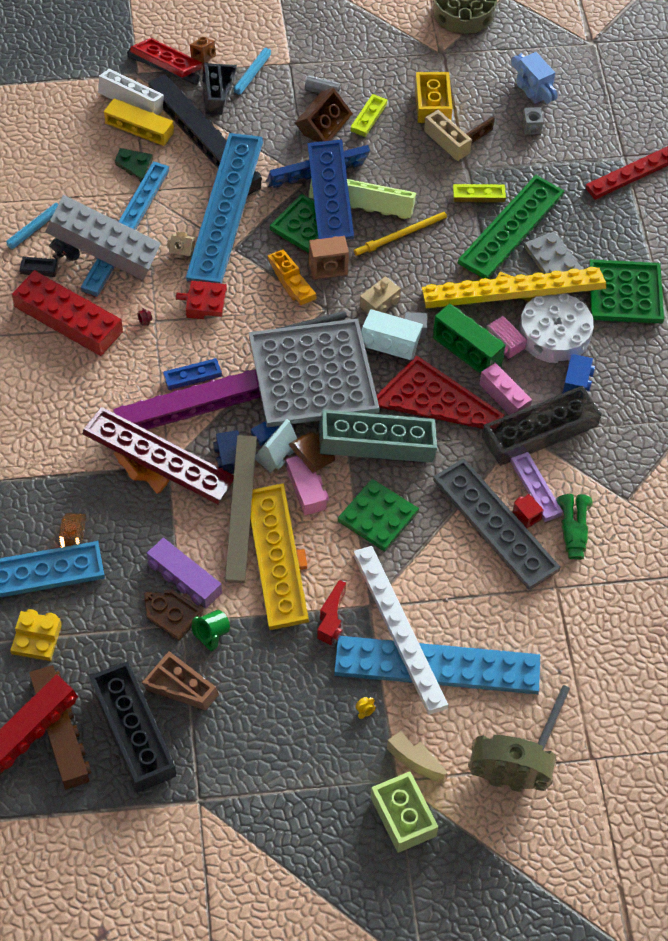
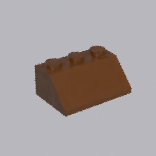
[294,87,353,142]

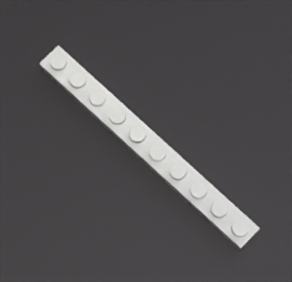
[353,546,448,715]

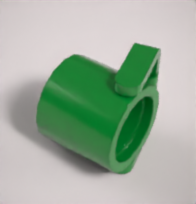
[192,610,230,651]

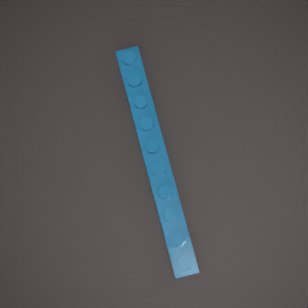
[81,161,169,297]

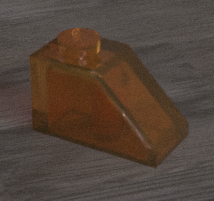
[59,513,86,547]

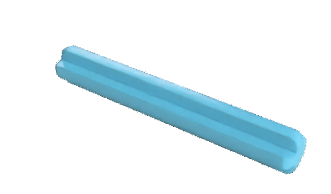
[233,47,271,95]
[6,203,58,249]

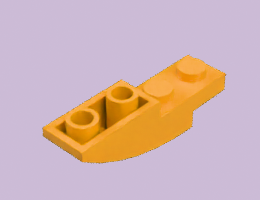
[267,249,317,305]

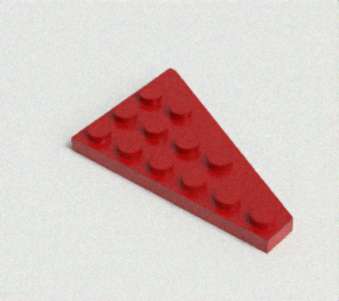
[376,356,505,431]

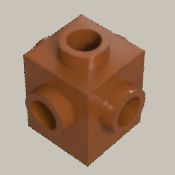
[190,37,216,63]

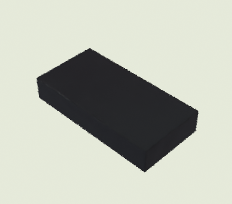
[19,256,58,277]

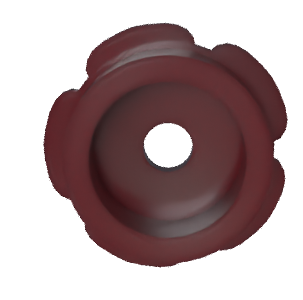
[137,308,152,326]

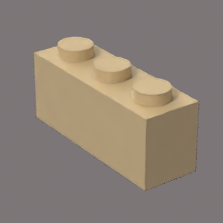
[424,110,472,161]

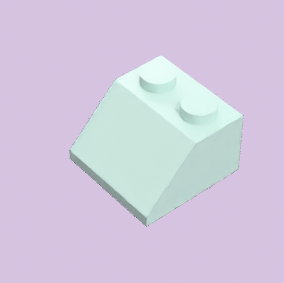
[255,419,297,473]

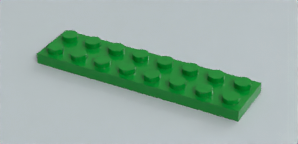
[458,175,565,279]

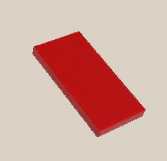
[130,38,203,78]

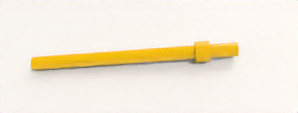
[354,212,447,256]

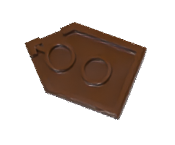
[288,432,335,473]
[144,589,203,640]

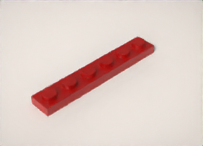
[585,146,668,200]

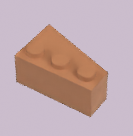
[142,651,219,710]

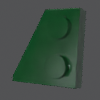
[115,148,153,182]

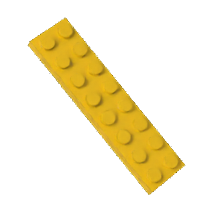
[250,483,309,630]

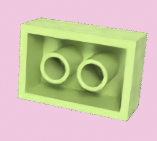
[370,772,438,853]

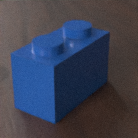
[563,354,595,398]

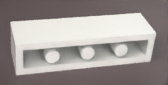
[98,69,164,115]

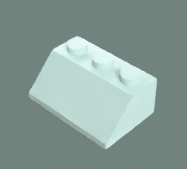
[361,309,423,360]

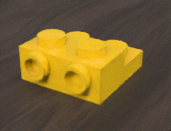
[10,609,62,661]

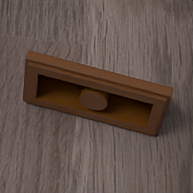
[466,117,494,144]

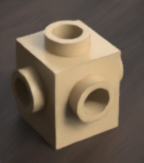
[167,231,196,258]

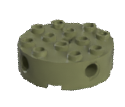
[432,0,497,34]
[468,735,557,792]

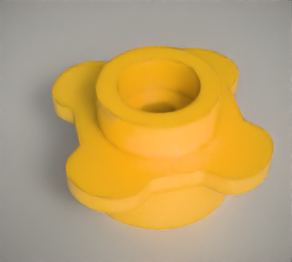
[355,697,376,719]

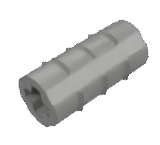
[305,75,341,94]

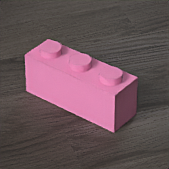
[479,363,532,421]
[286,456,329,516]

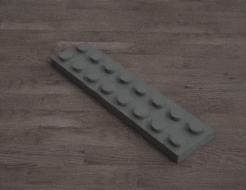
[433,458,561,590]

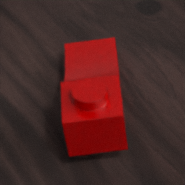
[317,579,346,645]

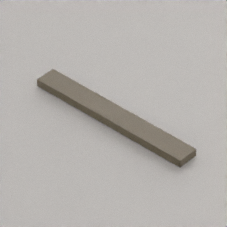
[225,435,257,583]

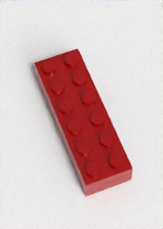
[12,270,123,356]

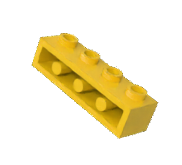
[104,99,174,146]

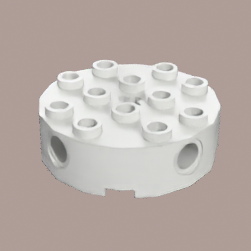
[519,293,594,363]

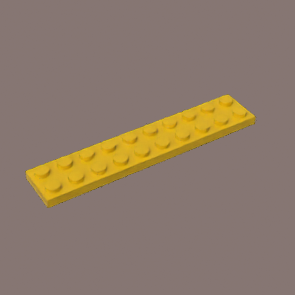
[422,267,606,308]

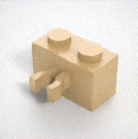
[360,276,401,314]

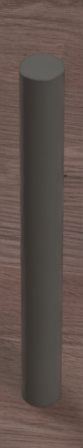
[276,311,347,329]
[537,685,570,751]

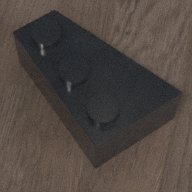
[202,63,237,115]

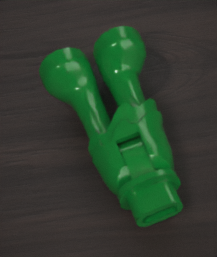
[556,494,593,560]

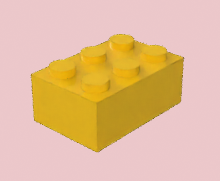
[415,72,452,123]

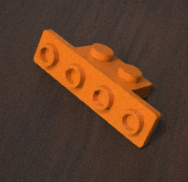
[113,452,169,493]

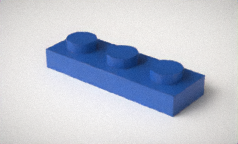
[163,358,222,390]

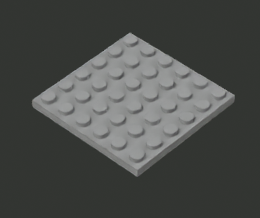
[249,319,379,427]

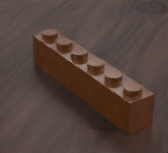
[29,665,92,790]

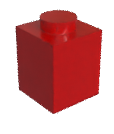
[512,493,544,529]

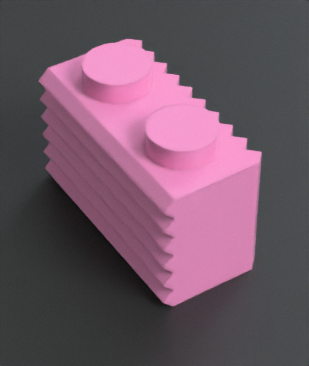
[486,316,527,359]

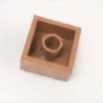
[309,236,349,280]

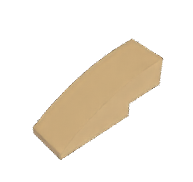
[387,731,448,783]

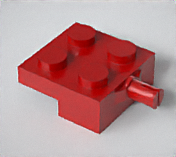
[176,281,227,319]

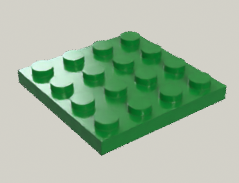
[589,259,664,324]

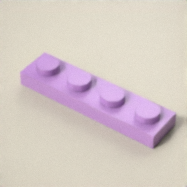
[510,452,563,522]

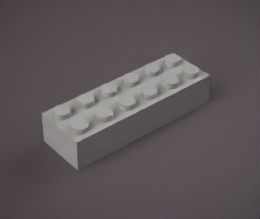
[45,195,161,280]

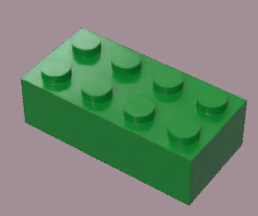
[433,303,505,374]

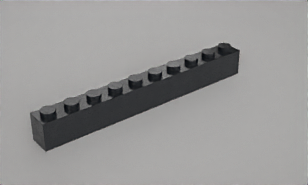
[148,74,262,196]

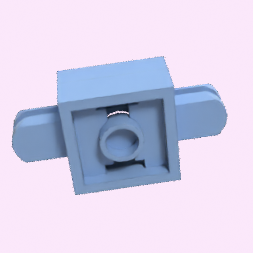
[511,52,558,104]

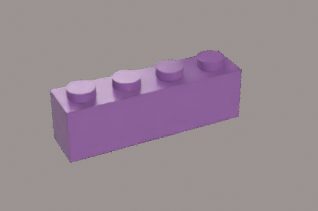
[147,538,222,609]

